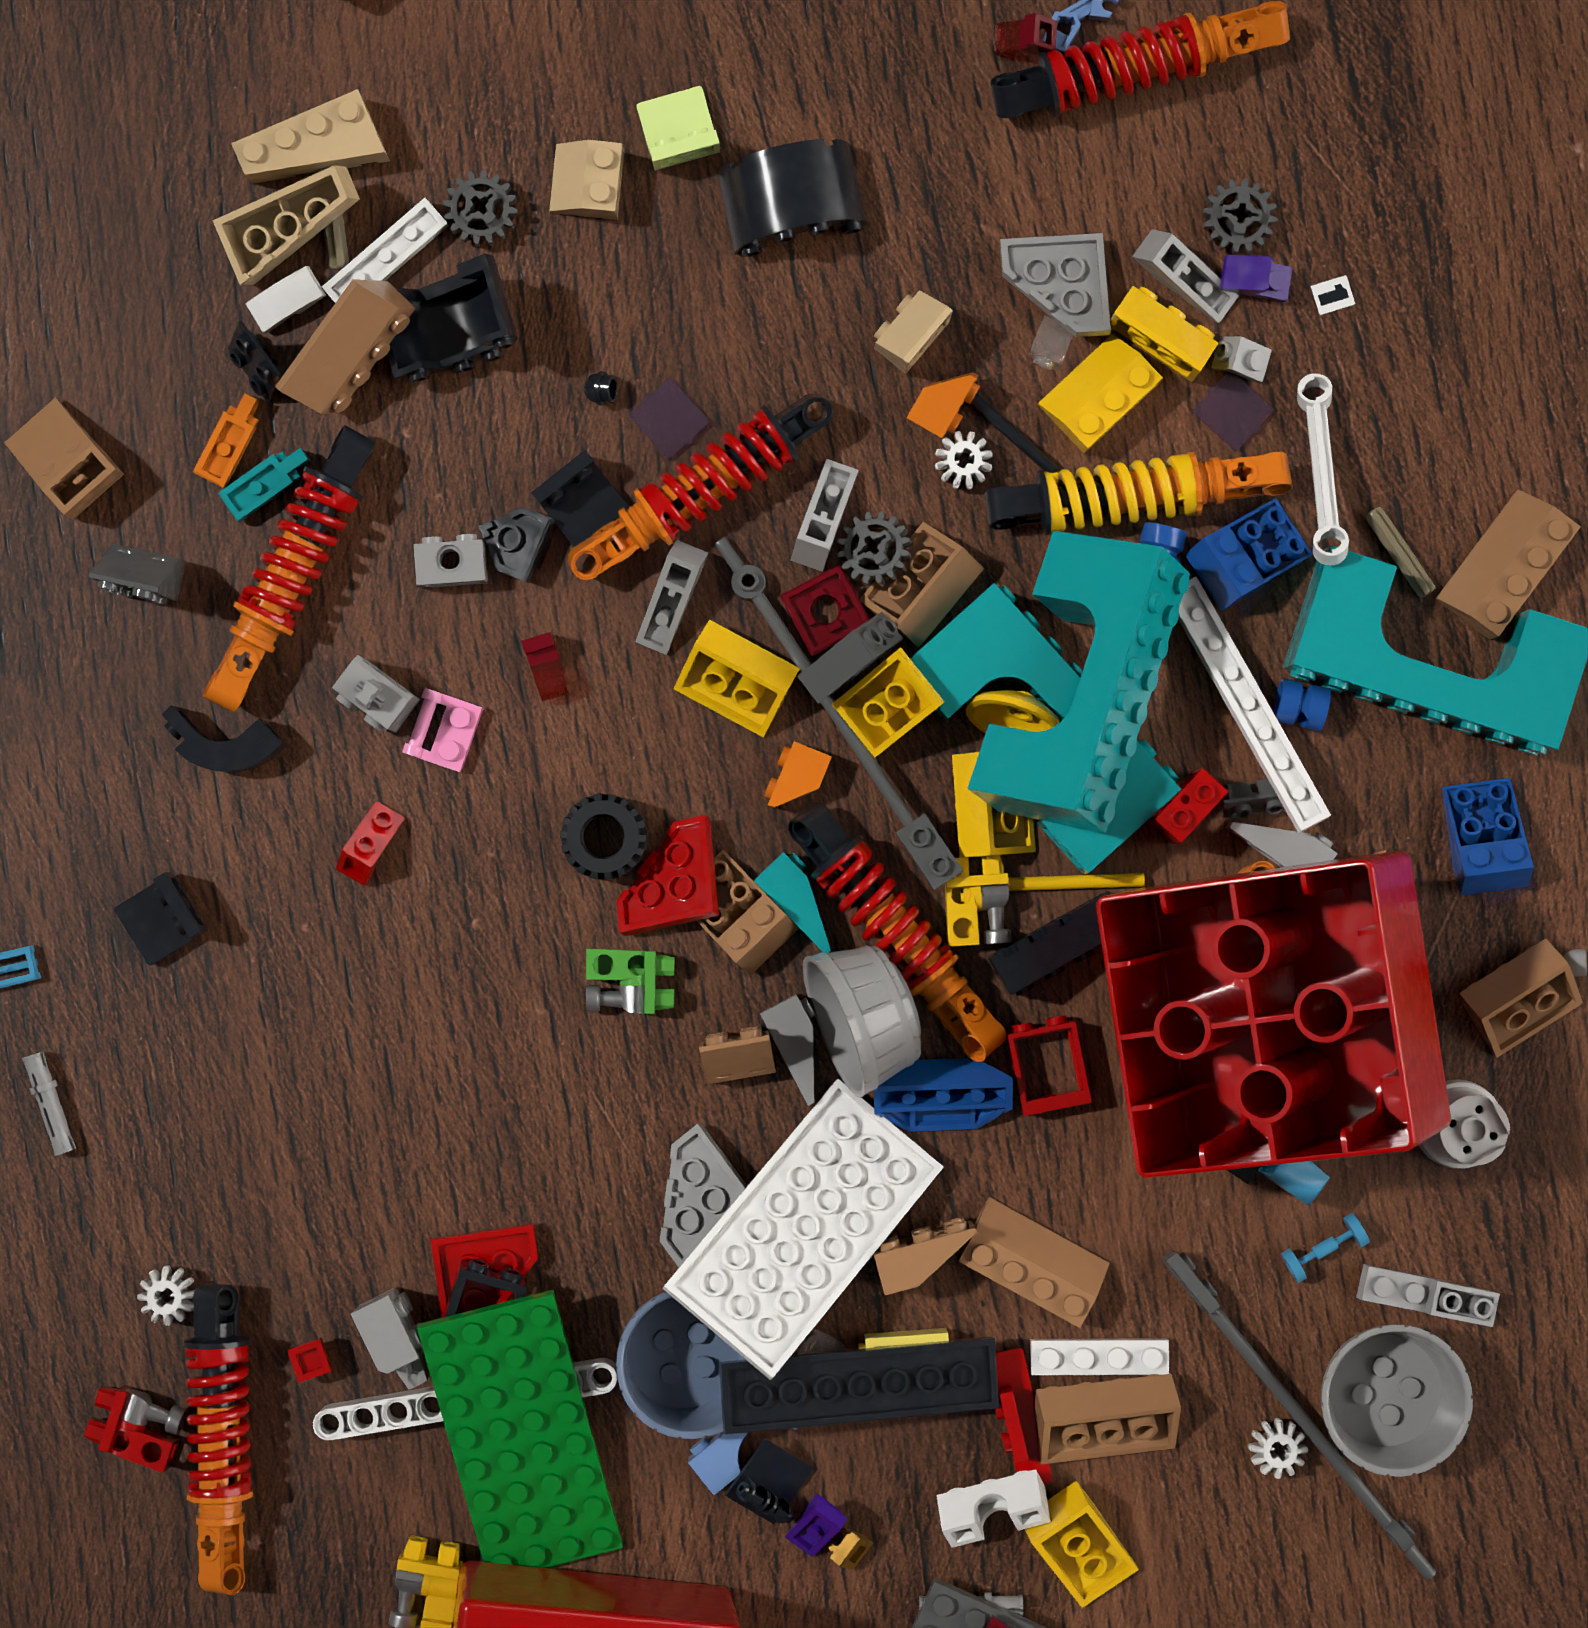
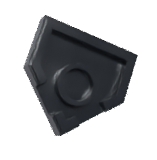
[479,506,555,583]

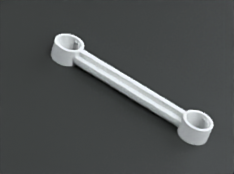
[1297,374,1349,566]

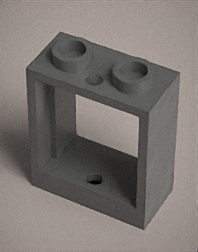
[797,612,903,704]

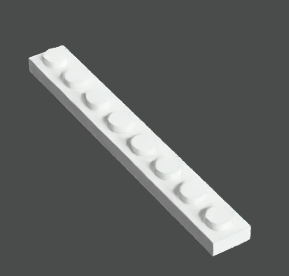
[1178,577,1331,834]

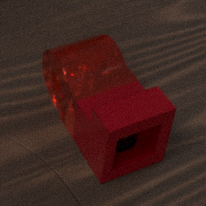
[994,13,1057,57]
[521,632,569,702]

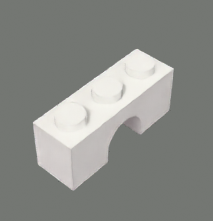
[937,1469,1051,1548]

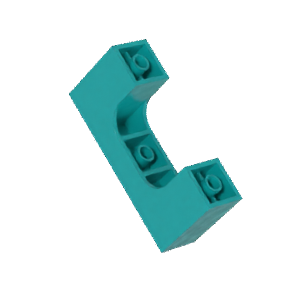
[967,531,1190,833]
[1282,545,1588,756]
[910,583,1181,874]

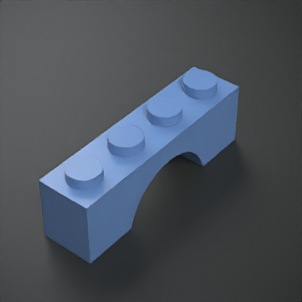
[688,1428,797,1495]

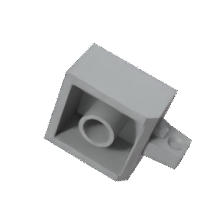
[332,655,420,733]
[351,1286,429,1390]

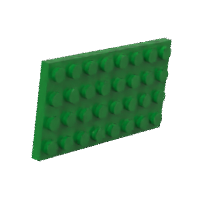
[417,1290,623,1568]

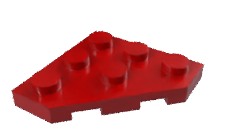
[617,815,719,936]
[430,1223,538,1318]

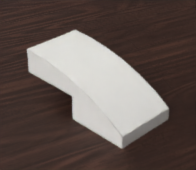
[245,266,326,333]

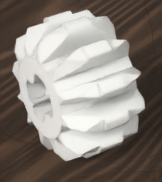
[935,431,993,490]
[137,1265,195,1325]
[1248,1418,1308,1479]

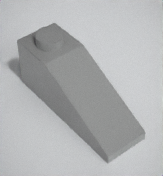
[1132,229,1239,323]
[790,459,859,572]
[635,540,708,655]
[1225,822,1338,867]
[760,994,815,1106]

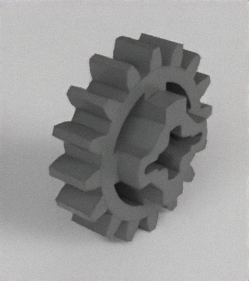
[443,170,518,247]
[1202,178,1278,255]
[837,511,913,587]

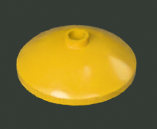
[966,690,1061,734]

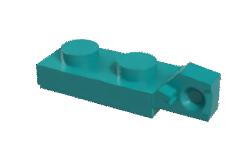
[218,448,311,523]

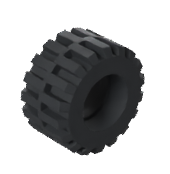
[560,793,648,880]

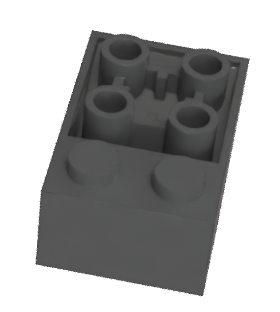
[88,544,186,606]

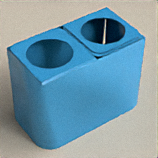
[1258,1161,1330,1206]

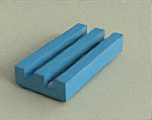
[0,945,41,988]

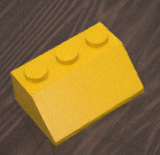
[1110,286,1218,382]
[1038,334,1163,453]
[673,620,800,738]
[952,752,1036,858]

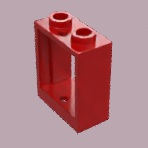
[1147,768,1228,844]
[1006,1015,1092,1116]

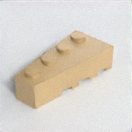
[231,89,390,184]
[213,165,360,285]

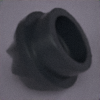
[583,371,618,406]

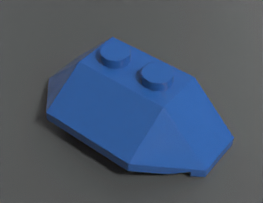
[874,1058,1013,1132]

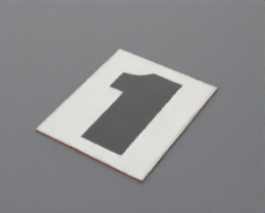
[1311,275,1355,315]

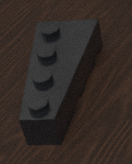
[987,891,1111,996]

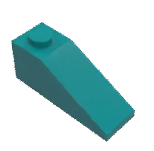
[754,852,831,953]

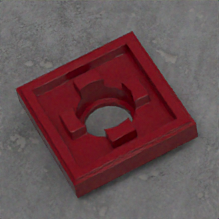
[780,564,870,657]

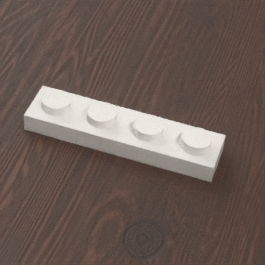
[322,198,449,303]
[1030,1338,1169,1375]

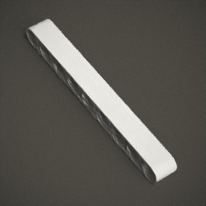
[313,1358,618,1440]

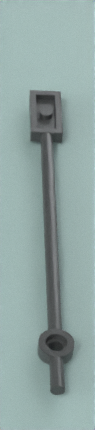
[715,537,963,891]
[1160,1250,1436,1580]

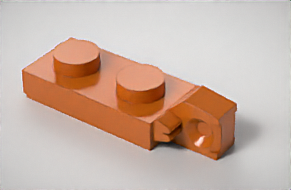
[193,393,260,488]

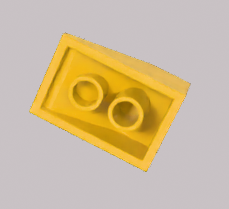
[832,648,944,758]
[1025,1481,1139,1608]

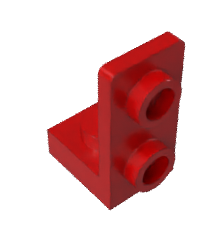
[336,802,404,886]

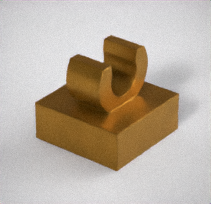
[826,1527,873,1571]

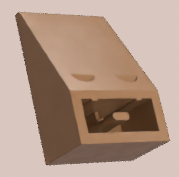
[4,397,124,519]
[696,850,799,976]
[699,1025,776,1084]
[874,1217,977,1295]

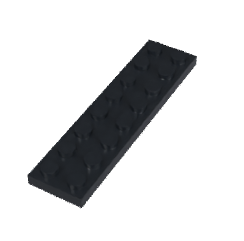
[719,1337,999,1435]

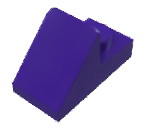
[1220,255,1292,303]
[785,1494,847,1557]

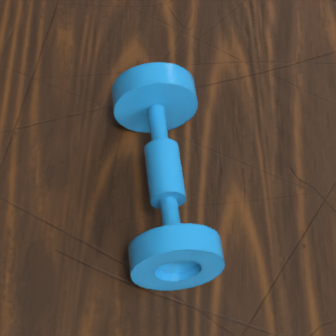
[1280,1213,1370,1283]

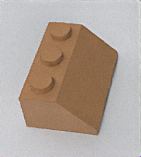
[859,522,984,648]
[1459,939,1583,1058]

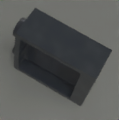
[443,1258,527,1317]

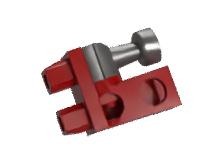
[84,1385,187,1473]

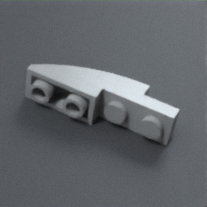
[1356,1264,1500,1327]

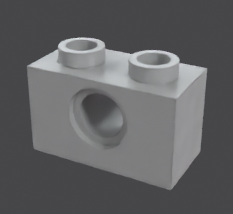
[414,534,488,588]

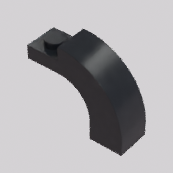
[161,705,287,772]

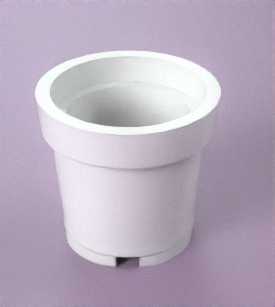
[1419,1079,1510,1168]

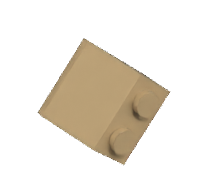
[549,140,624,220]
[874,290,953,375]

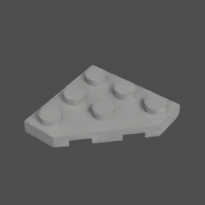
[1000,233,1111,337]
[660,1123,747,1268]

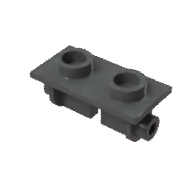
[1221,779,1285,819]

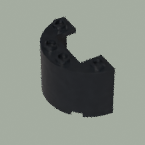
[717,139,867,257]
[387,254,518,383]

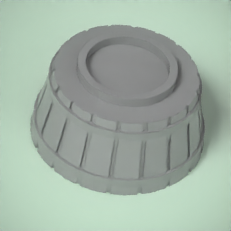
[803,945,921,1097]
[1321,1324,1473,1477]

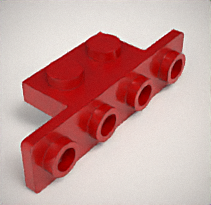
[995,1347,1053,1484]

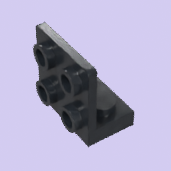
[531,450,629,547]
[114,872,208,966]

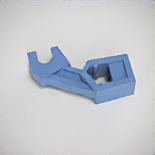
[1042,0,1119,57]

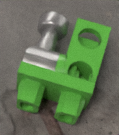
[586,948,675,1014]

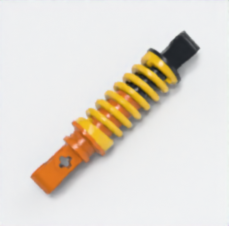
[984,452,1293,536]

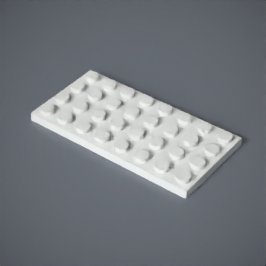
[662,1079,943,1380]

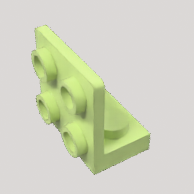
[637,86,720,170]

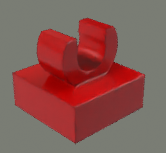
[287,1337,333,1383]

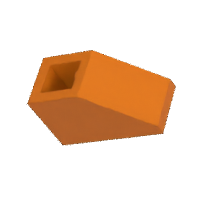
[907,372,980,438]
[764,741,832,808]

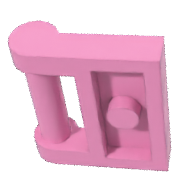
[402,688,484,773]

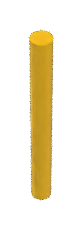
[1008,873,1145,891]

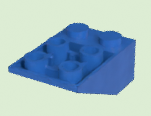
[1184,498,1313,611]
[1442,778,1534,896]

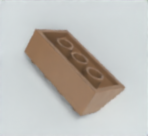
[275,279,416,414]
[1435,490,1581,640]
[956,1197,1110,1328]
[1034,1374,1181,1464]

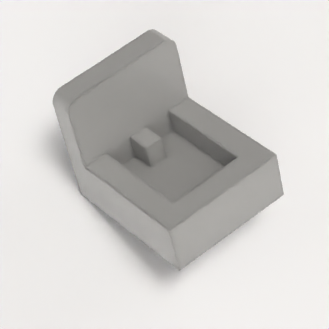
[1212,336,1272,382]

